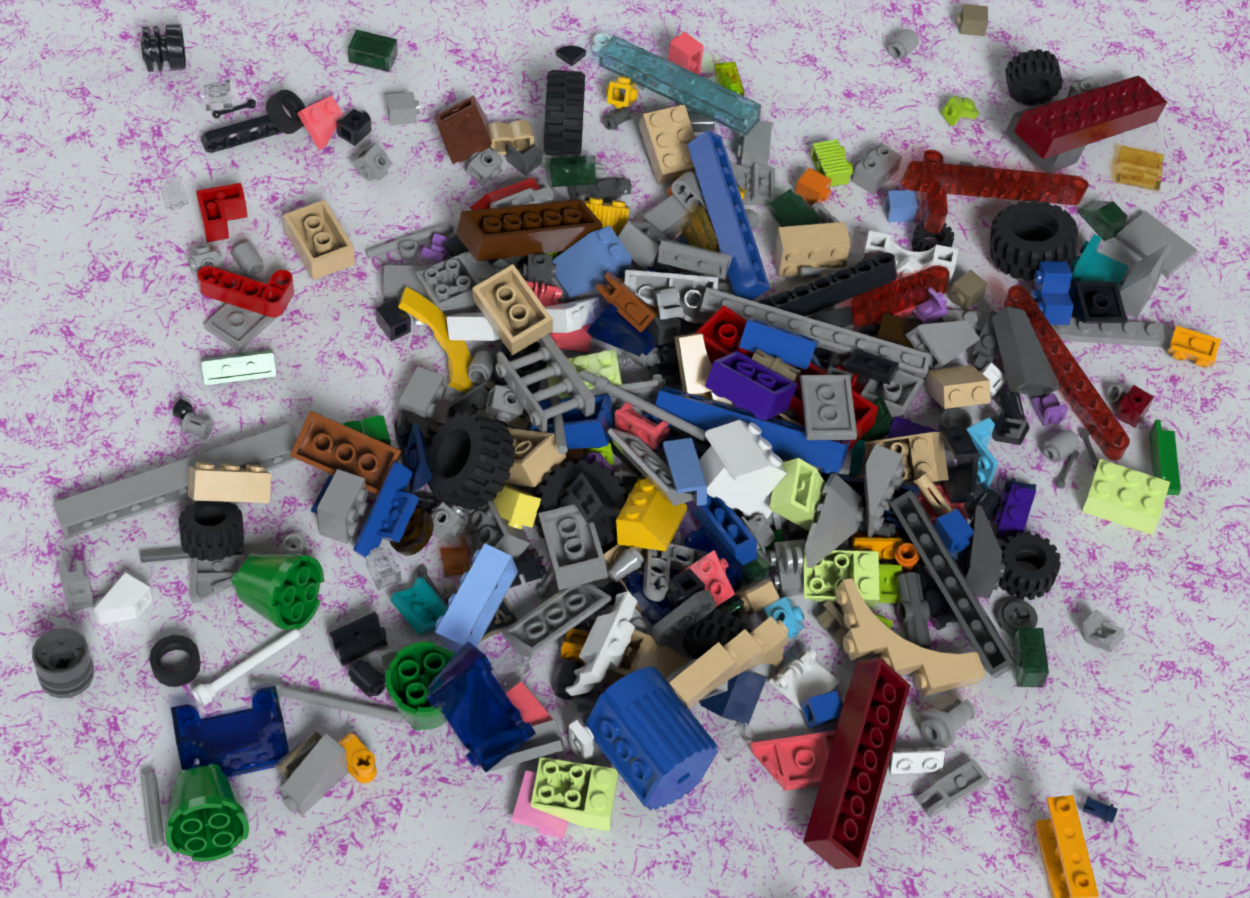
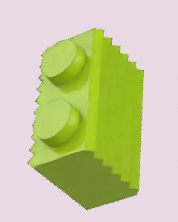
[810,139,853,187]

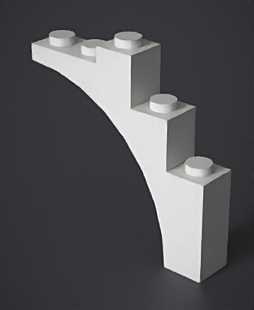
[447,297,601,341]

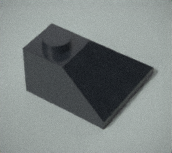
[1068,281,1128,323]

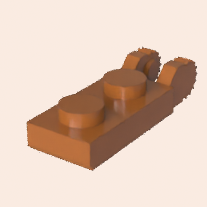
[595,272,658,332]

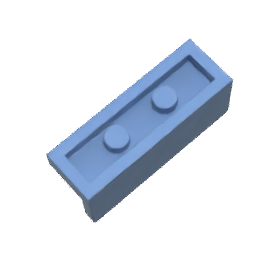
[663,438,707,506]

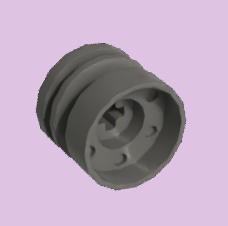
[32,628,94,699]

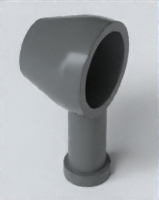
[577,690,601,724]

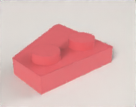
[297,95,343,150]

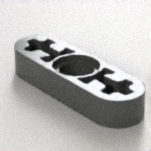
[651,590,716,645]

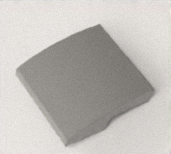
[730,163,775,206]

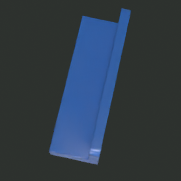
[739,318,819,370]

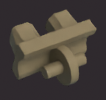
[816,599,850,648]

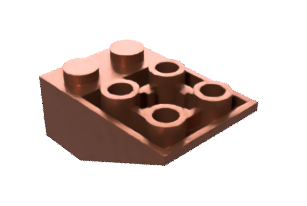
[435,95,492,164]

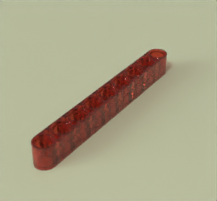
[901,161,1089,205]
[1004,285,1130,461]

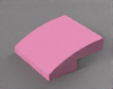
[512,770,568,839]

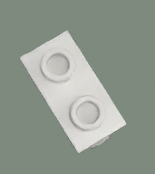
[890,746,945,774]

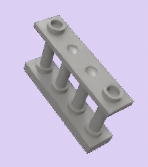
[495,334,595,433]

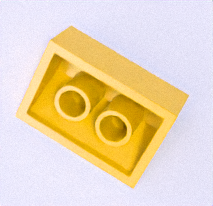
[616,479,687,551]

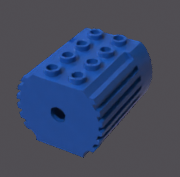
[584,667,718,810]

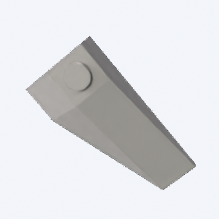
[624,270,719,324]
[805,473,866,568]
[463,501,530,561]

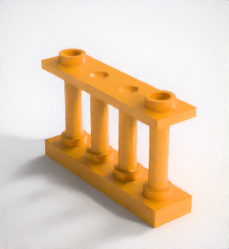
[1034,795,1099,898]

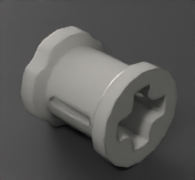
[181,412,213,440]

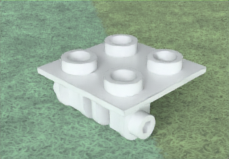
[768,649,840,711]

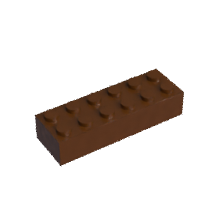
[456,199,603,261]

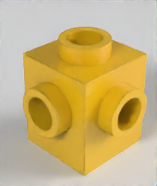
[606,76,639,109]

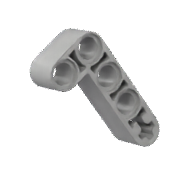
[671,172,759,242]

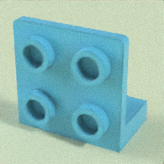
[967,418,998,490]

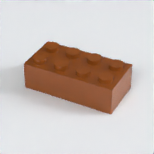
[290,411,402,495]

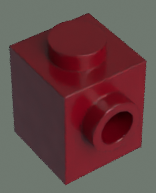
[1115,385,1154,428]

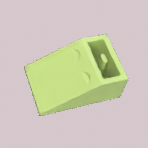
[769,458,826,532]
[803,549,880,608]
[531,757,619,831]

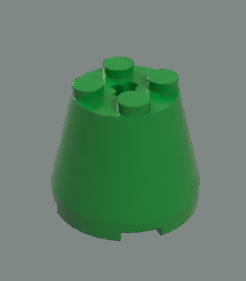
[232,553,324,631]
[385,642,466,730]
[165,764,249,862]

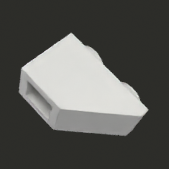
[93,572,153,625]

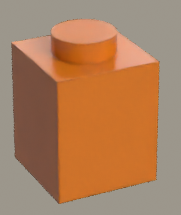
[795,168,832,205]

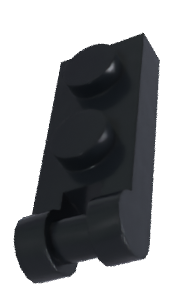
[904,565,959,630]

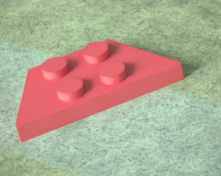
[750,730,836,791]

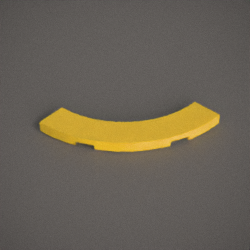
[398,287,474,394]

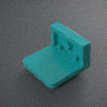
[1071,234,1129,285]

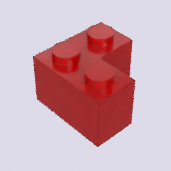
[196,183,248,243]

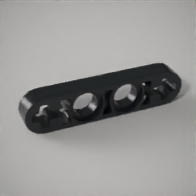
[201,115,282,153]

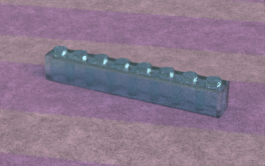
[599,35,761,136]

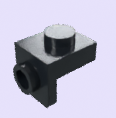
[991,409,1030,445]

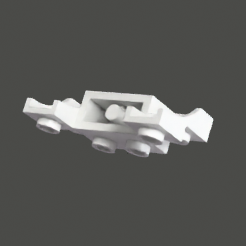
[565,592,638,696]

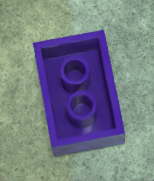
[705,351,798,420]

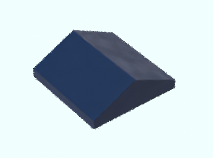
[404,423,433,493]
[700,669,767,725]

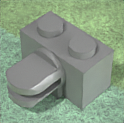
[769,540,805,597]

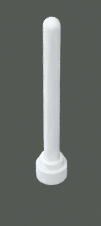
[192,628,300,707]

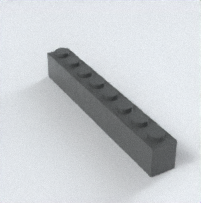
[890,490,1017,678]

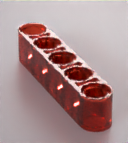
[919,150,948,234]
[850,265,949,327]

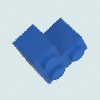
[1030,261,1074,325]

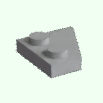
[191,555,245,603]

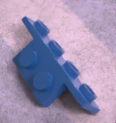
[353,462,419,561]

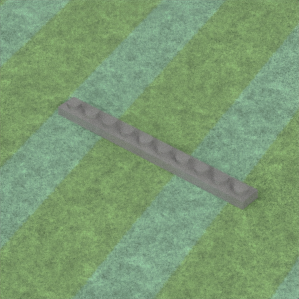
[700,287,931,378]
[934,309,1165,347]

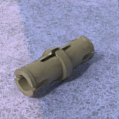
[752,349,801,383]

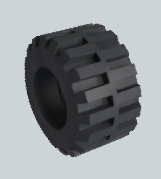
[1005,49,1063,105]
[179,501,244,561]
[999,532,1061,600]
[683,610,752,659]

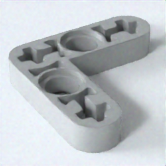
[643,543,709,601]

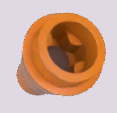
[895,543,920,573]

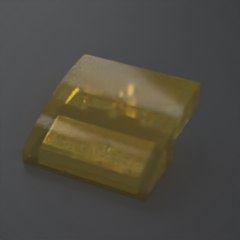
[1115,146,1164,191]
[681,206,718,252]

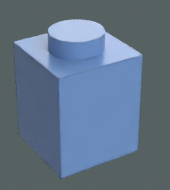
[885,190,920,222]

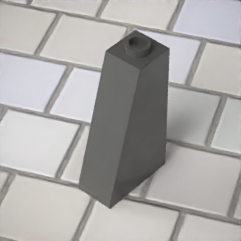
[992,306,1060,397]

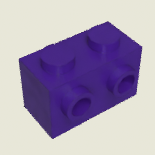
[994,484,1036,541]

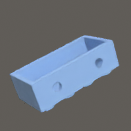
[435,543,518,660]

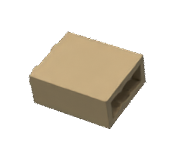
[927,365,990,409]

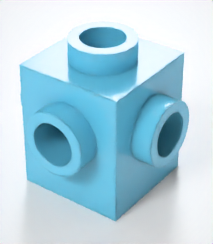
[764,597,805,639]

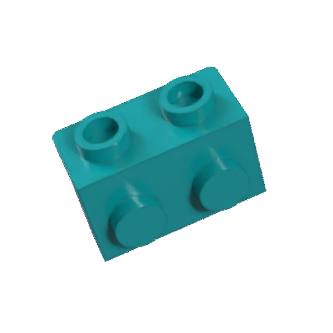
[390,577,448,636]

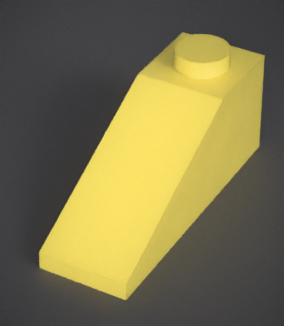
[493,483,541,529]

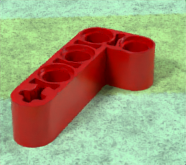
[197,266,294,318]

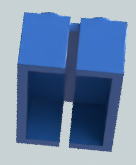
[531,394,615,450]

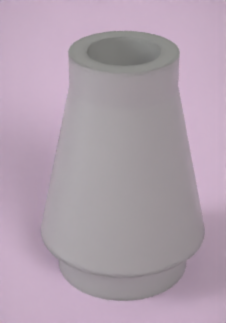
[607,546,644,583]

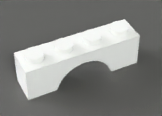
[863,231,958,283]

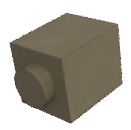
[956,4,988,36]
[949,270,988,311]

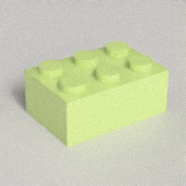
[547,349,623,399]
[1082,459,1170,535]

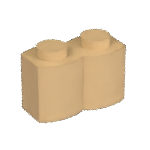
[488,120,534,155]
[728,579,779,616]

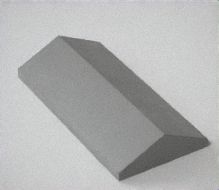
[607,428,695,506]
[501,583,611,657]

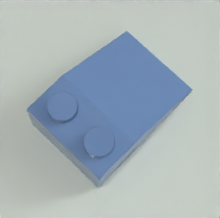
[552,225,632,299]

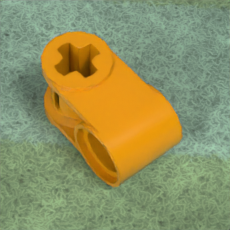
[337,732,377,784]

